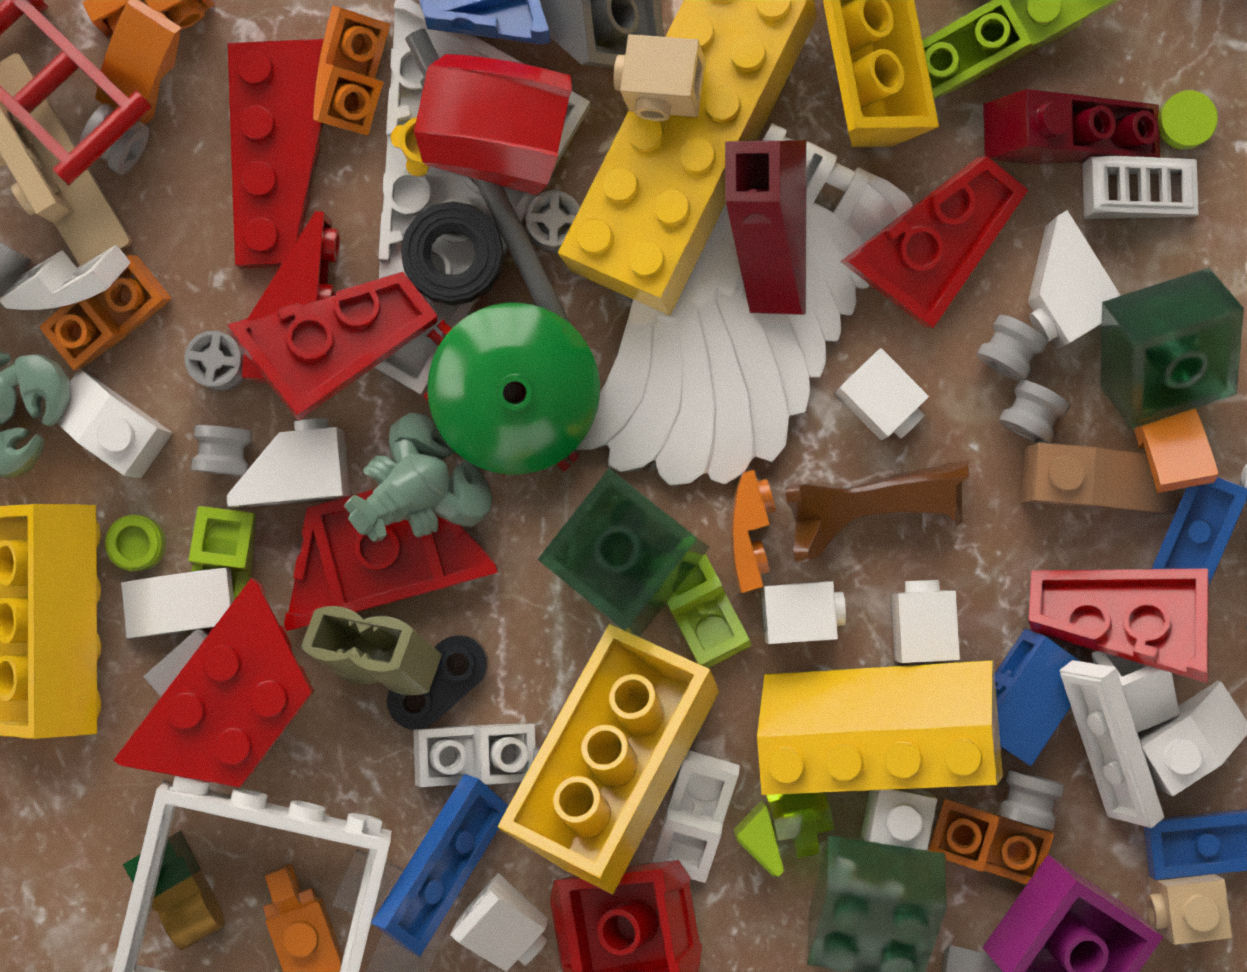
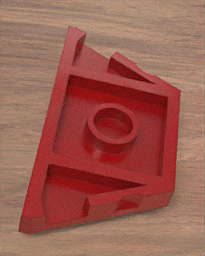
[284,489,499,631]
[113,579,315,788]

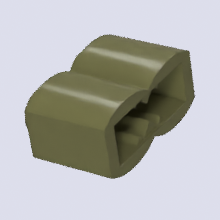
[301,606,442,695]

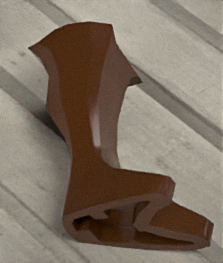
[785,460,970,564]

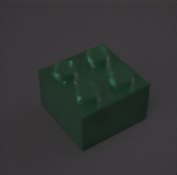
[1100,267,1244,429]
[537,468,710,636]
[807,835,947,972]

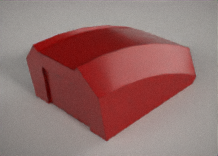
[414,54,572,195]
[550,860,702,972]

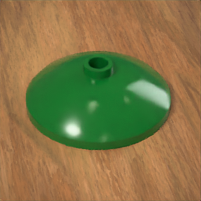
[428,302,600,475]

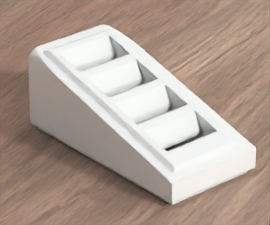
[1082,156,1199,219]

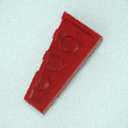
[227,39,324,269]

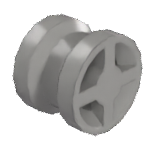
[79,103,150,175]
[526,190,580,254]
[976,314,1048,381]
[185,331,244,391]
[998,379,1071,444]
[190,425,252,476]
[997,770,1065,830]

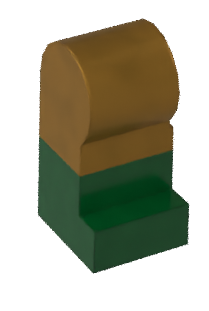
[122,830,225,950]

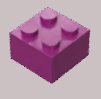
[982,854,1163,972]

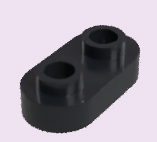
[387,635,488,730]

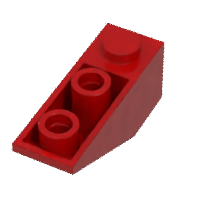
[242,211,340,384]

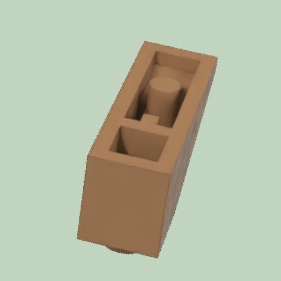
[1021,443,1186,515]

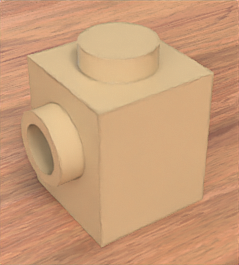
[614,34,706,121]
[1146,874,1232,945]

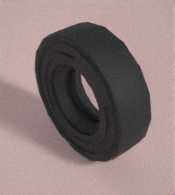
[401,201,504,305]

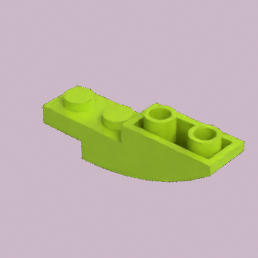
[922,0,1120,100]

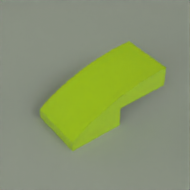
[188,506,256,600]
[647,538,752,668]

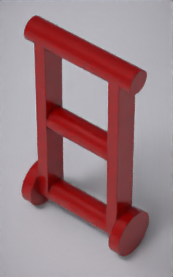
[0,0,152,186]

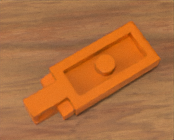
[263,863,343,972]

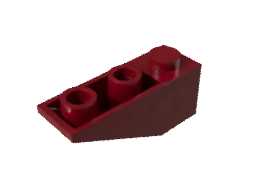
[983,89,1160,164]
[725,140,806,315]

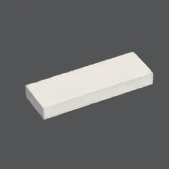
[1059,660,1164,828]

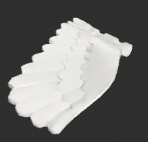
[575,123,912,487]

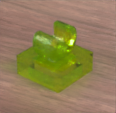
[766,792,834,858]

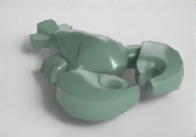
[0,351,71,478]
[344,413,493,542]

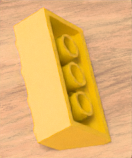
[823,0,939,148]
[0,504,101,739]
[497,624,720,894]
[757,660,1003,795]

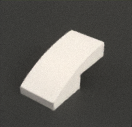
[0,245,131,310]
[121,568,234,639]
[652,750,740,883]

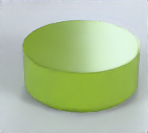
[1158,90,1218,150]
[105,515,166,571]

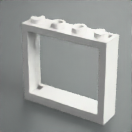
[112,776,392,972]

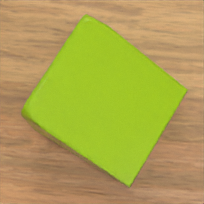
[734,800,784,877]

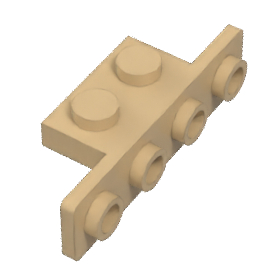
[0,53,132,266]

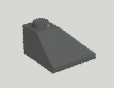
[540,0,664,69]

